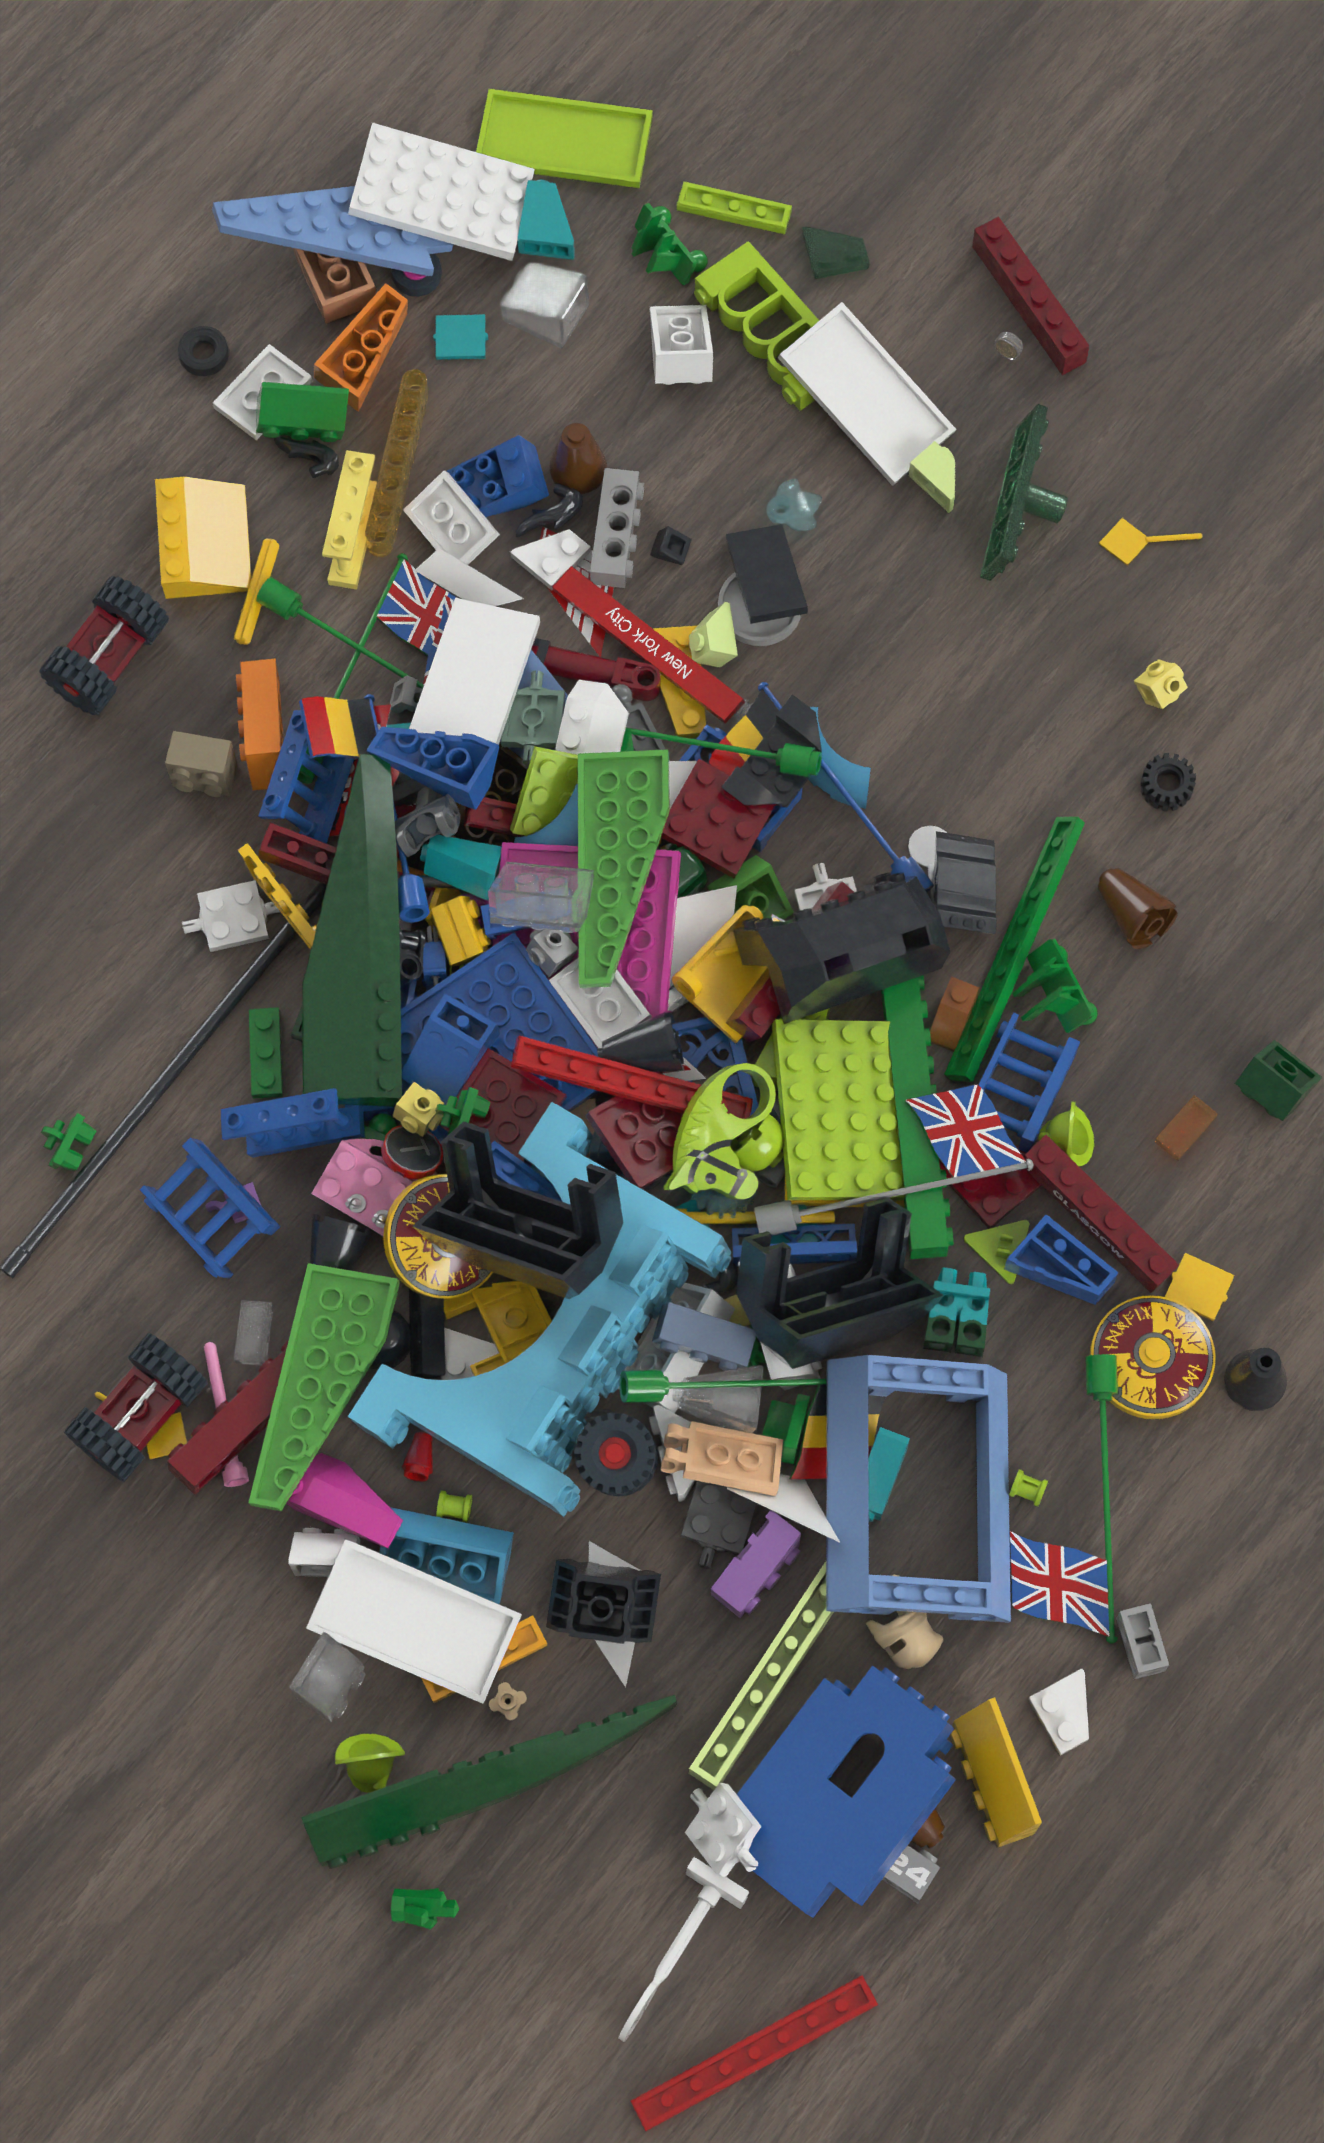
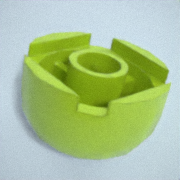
[730,1114,784,1172]

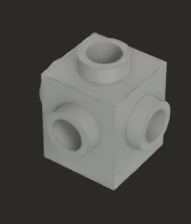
[526,922,578,977]

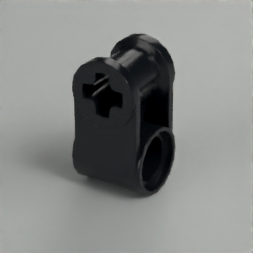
[399,926,425,986]

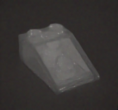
[289,1631,366,1722]

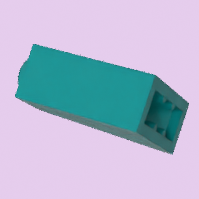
[517,180,575,260]
[420,835,502,901]
[868,1427,910,1522]

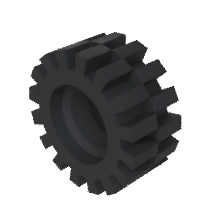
[1140,753,1196,811]

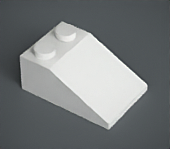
[650,305,713,385]

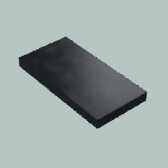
[726,524,808,624]

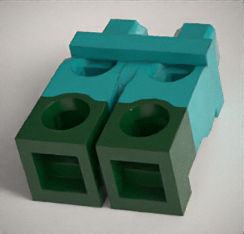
[923,1267,990,1357]

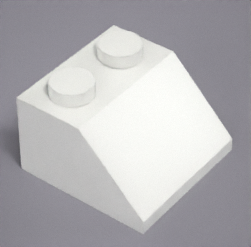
[288,1528,360,1577]

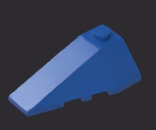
[366,727,499,810]

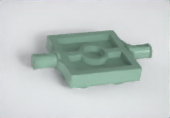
[501,670,566,766]

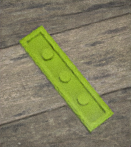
[677,182,792,234]

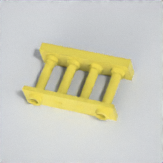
[322,450,380,589]

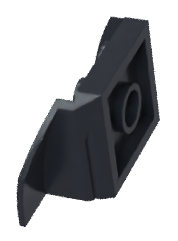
[721,694,822,808]

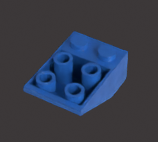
[446,435,549,517]
[402,993,500,1105]

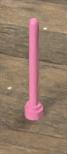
[204,1342,249,1487]

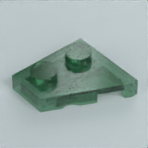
[802,226,870,279]

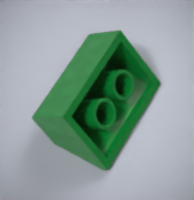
[256,382,349,442]

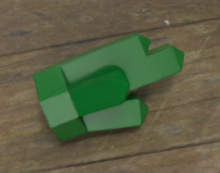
[391,1888,459,1929]

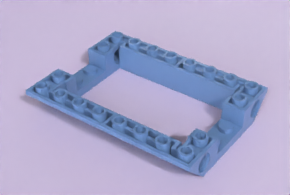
[826,1355,1011,1623]

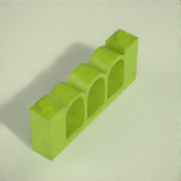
[694,241,819,411]

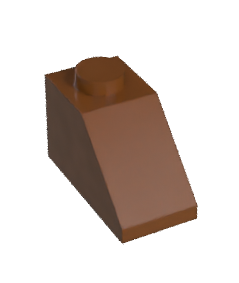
[930,976,980,1052]

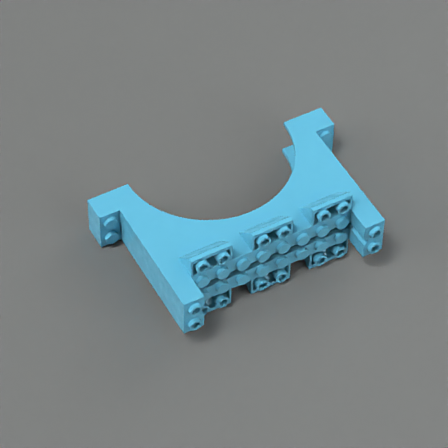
[348,1102,731,1517]

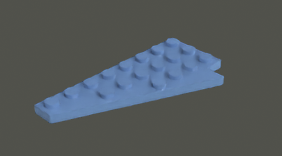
[212,186,453,276]

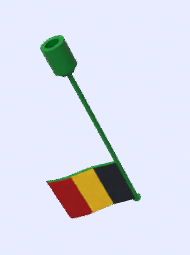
[619,1370,886,1480]

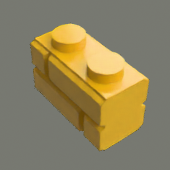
[430,896,491,966]

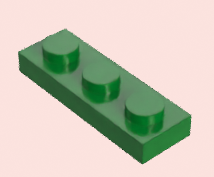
[249,1007,283,1099]

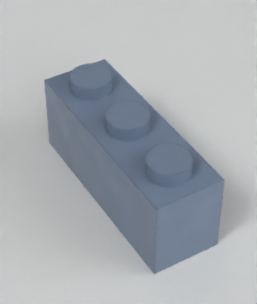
[652,1302,756,1372]

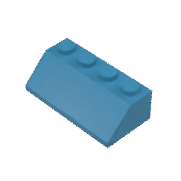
[379,1508,514,1604]

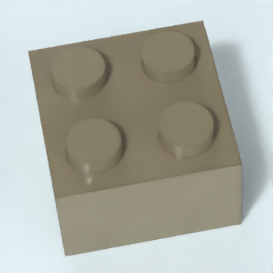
[165,731,238,797]

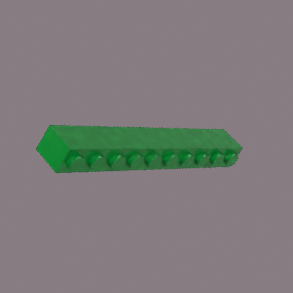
[881,975,954,1259]

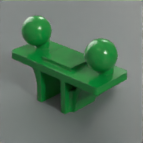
[631,203,708,285]
[1012,939,1098,1033]

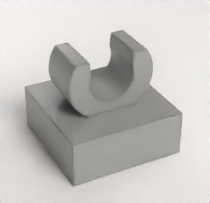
[390,675,423,714]

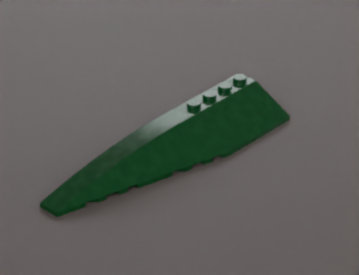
[302,754,402,1107]
[301,1695,677,1869]

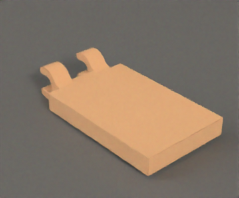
[661,1421,783,1496]

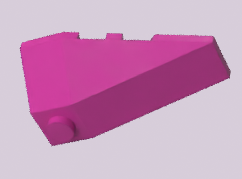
[286,1453,403,1548]

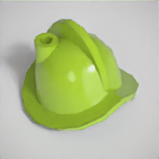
[1038,1101,1094,1167]
[335,1734,405,1793]

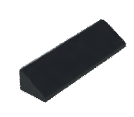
[409,1288,446,1379]

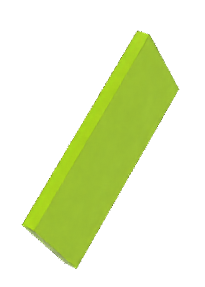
[476,89,653,188]

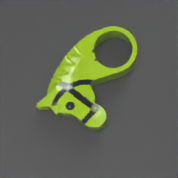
[664,1063,776,1200]

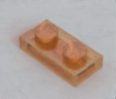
[1155,1095,1218,1161]

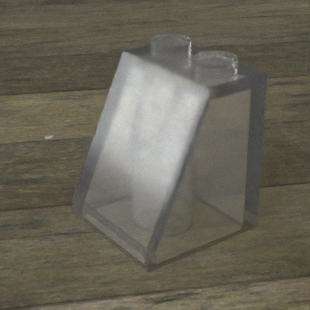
[500,262,589,349]

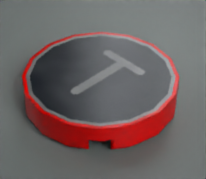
[381,1125,443,1179]

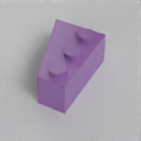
[711,1510,801,1618]

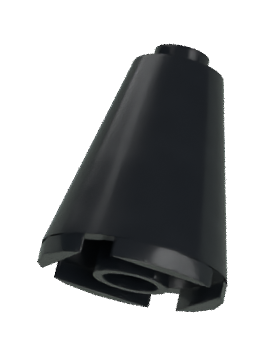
[597,1010,684,1072]
[310,1214,373,1271]
[1224,1348,1287,1411]

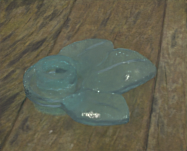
[767,479,822,531]

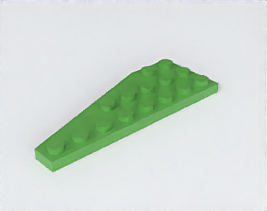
[578,750,670,988]
[249,1263,400,1511]

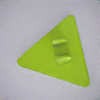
[964,1220,1030,1284]

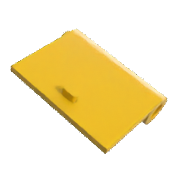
[672,905,767,1044]

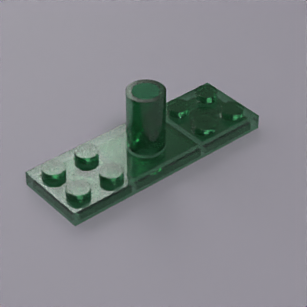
[980,404,1068,581]

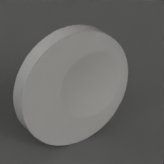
[718,572,801,646]

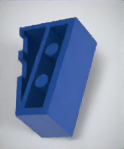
[1004,1215,1118,1305]

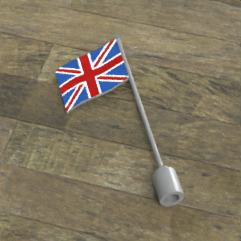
[754,1084,1034,1235]

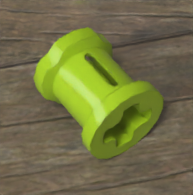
[1009,1469,1048,1507]
[436,1490,473,1523]

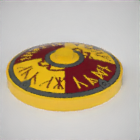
[383,1174,493,1299]
[1090,1295,1215,1419]

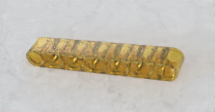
[365,369,429,557]

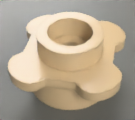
[489,1682,527,1720]

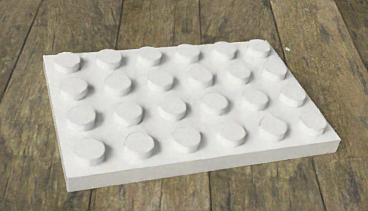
[348,123,535,261]

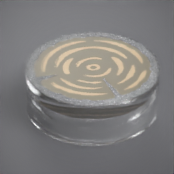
[994,332,1024,360]

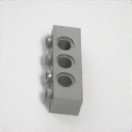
[590,468,644,588]

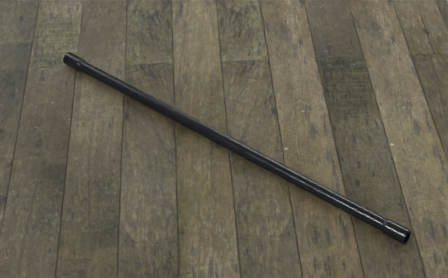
[0,882,327,1279]

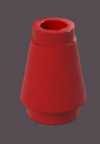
[402,1432,433,1482]

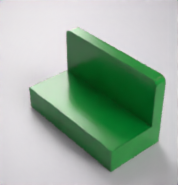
[762,1393,810,1464]

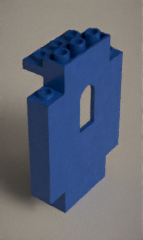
[737,1666,956,1918]

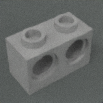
[1116,1603,1169,1679]

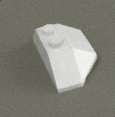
[555,680,629,755]

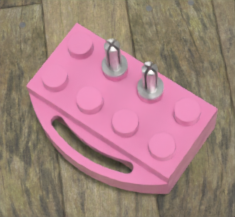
[311,1139,438,1236]

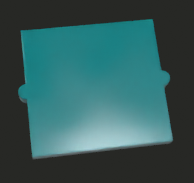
[433,314,488,360]

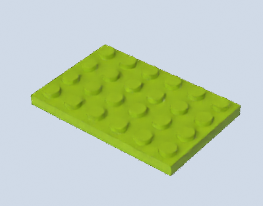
[772,1019,904,1200]

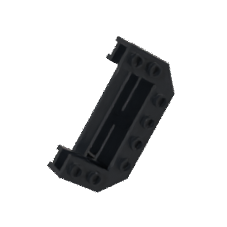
[733,872,950,1024]
[412,1121,624,1299]
[736,1197,944,1369]

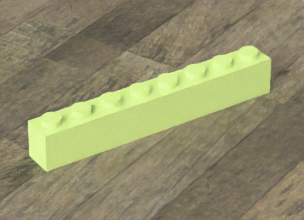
[689,1562,834,1790]

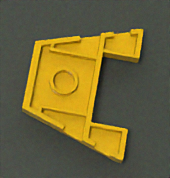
[444,1281,552,1376]

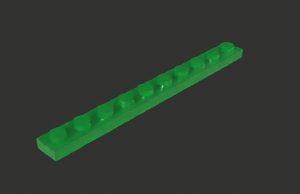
[944,817,1085,1082]

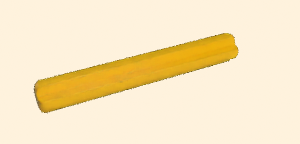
[234,538,279,645]

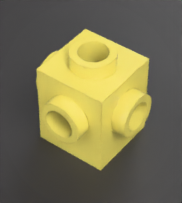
[1134,660,1188,709]
[393,1082,444,1137]

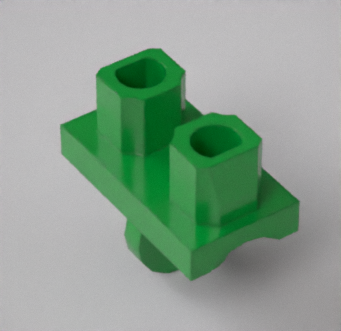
[435,1087,490,1136]
[41,1113,96,1171]

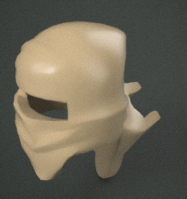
[866,1574,943,1669]

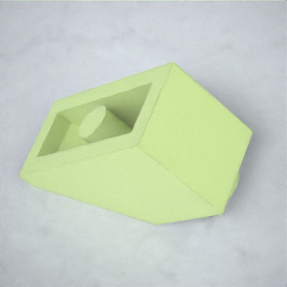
[909,441,955,513]
[689,602,738,667]

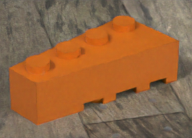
[314,283,408,412]
[236,658,284,791]

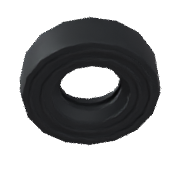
[178,326,229,377]

